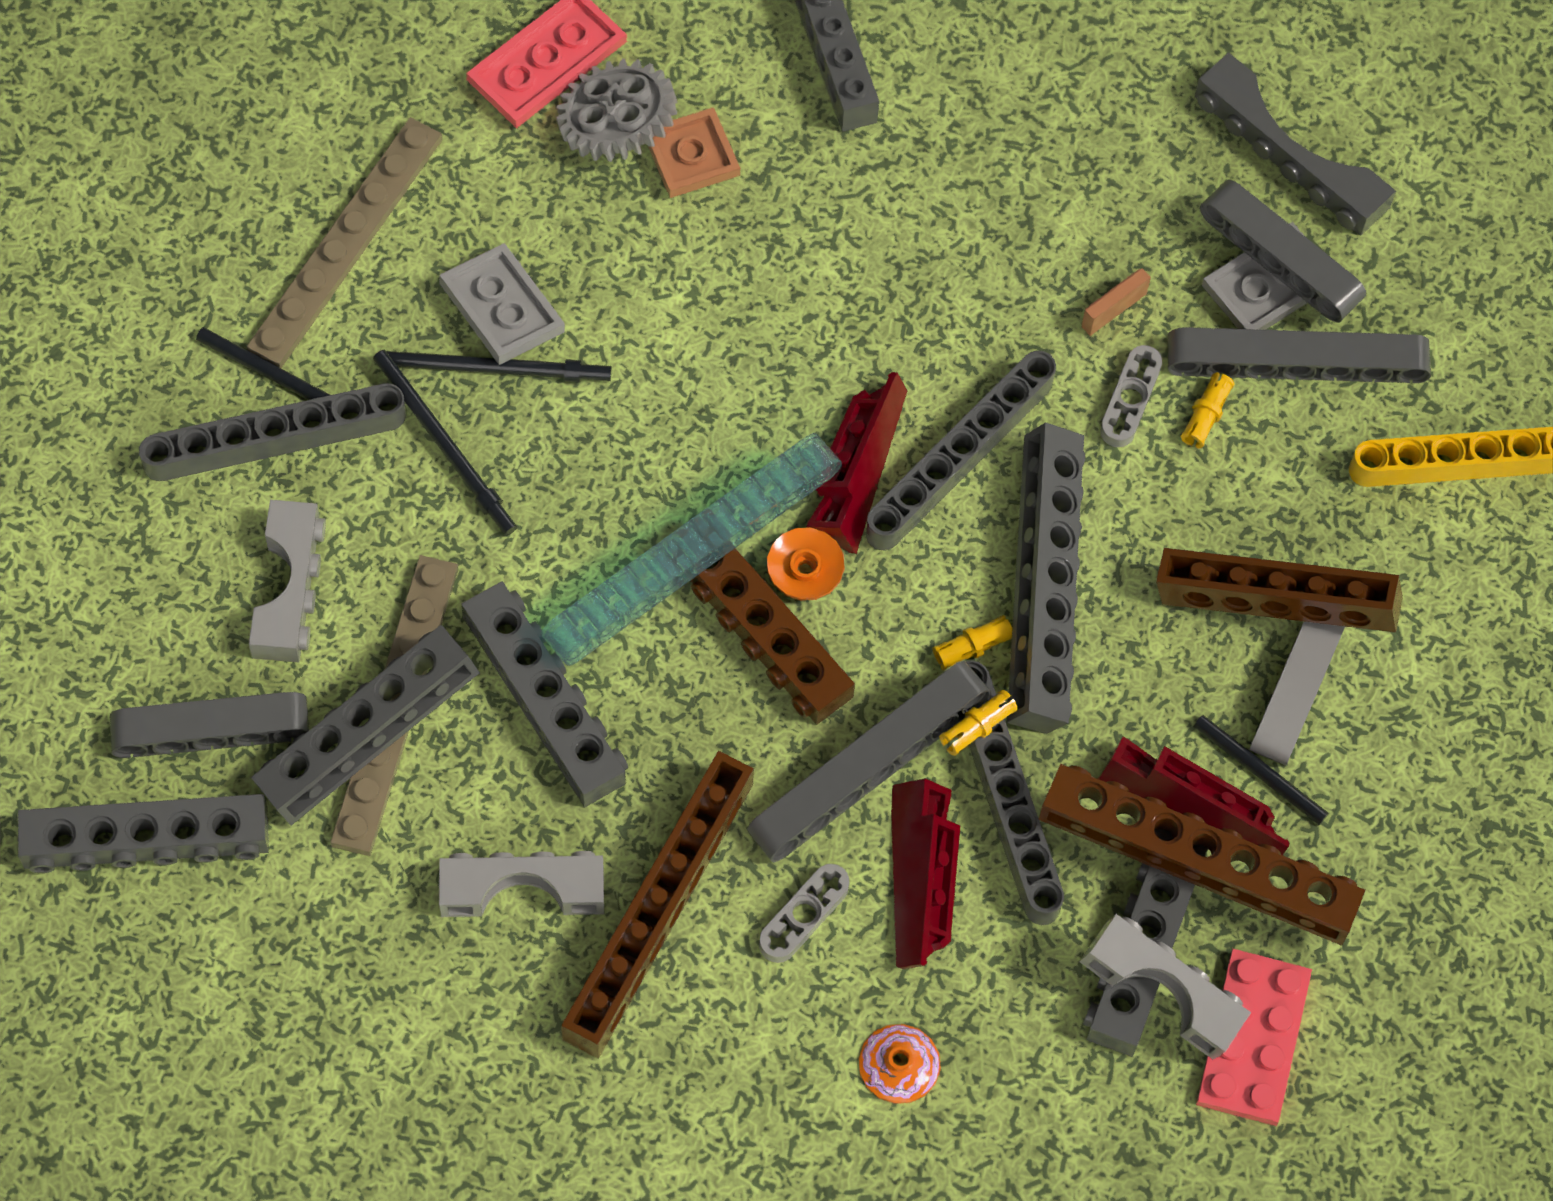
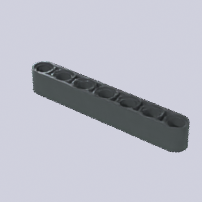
[1167,327,1431,383]
[866,350,1056,551]
[139,383,406,481]
[965,660,1064,925]
[747,661,991,862]

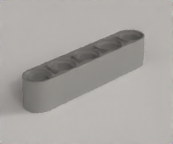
[1249,622,1345,766]

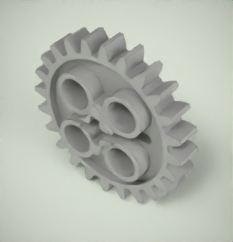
[556,59,678,162]

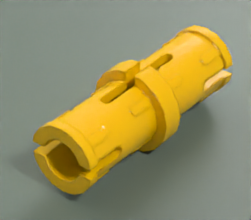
[1181,372,1234,449]
[932,615,1012,670]
[939,690,1018,756]

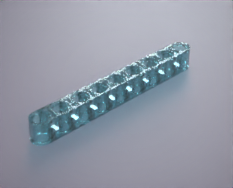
[541,433,842,666]

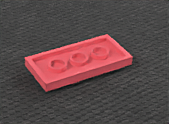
[466,0,627,128]
[1196,949,1312,1126]

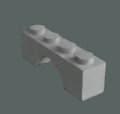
[249,500,326,663]
[439,851,604,917]
[1079,914,1251,1060]

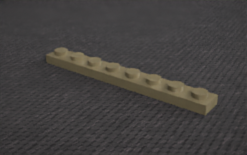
[247,117,442,368]
[331,555,459,857]

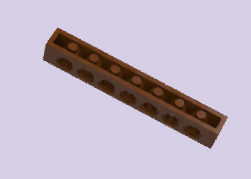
[561,750,754,1059]
[1038,764,1366,946]

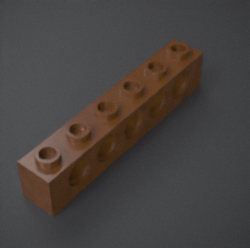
[666,513,855,725]
[1156,548,1403,633]

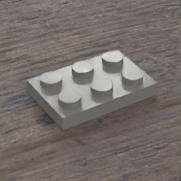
[1202,222,1307,330]
[439,243,565,365]

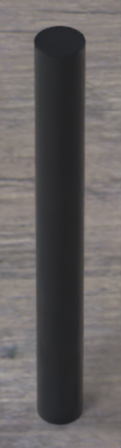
[196,327,330,400]
[1193,715,1329,826]

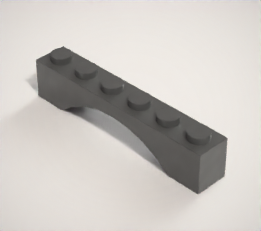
[1194,52,1396,236]

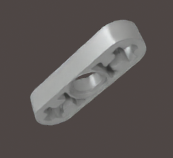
[1100,345,1162,447]
[759,864,849,963]

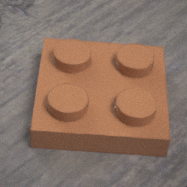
[647,107,740,198]

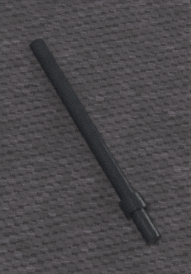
[373,350,517,536]
[386,351,612,383]

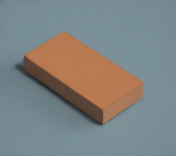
[1082,268,1151,336]

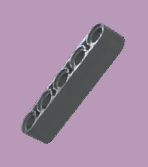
[1200,179,1366,323]
[110,692,309,758]

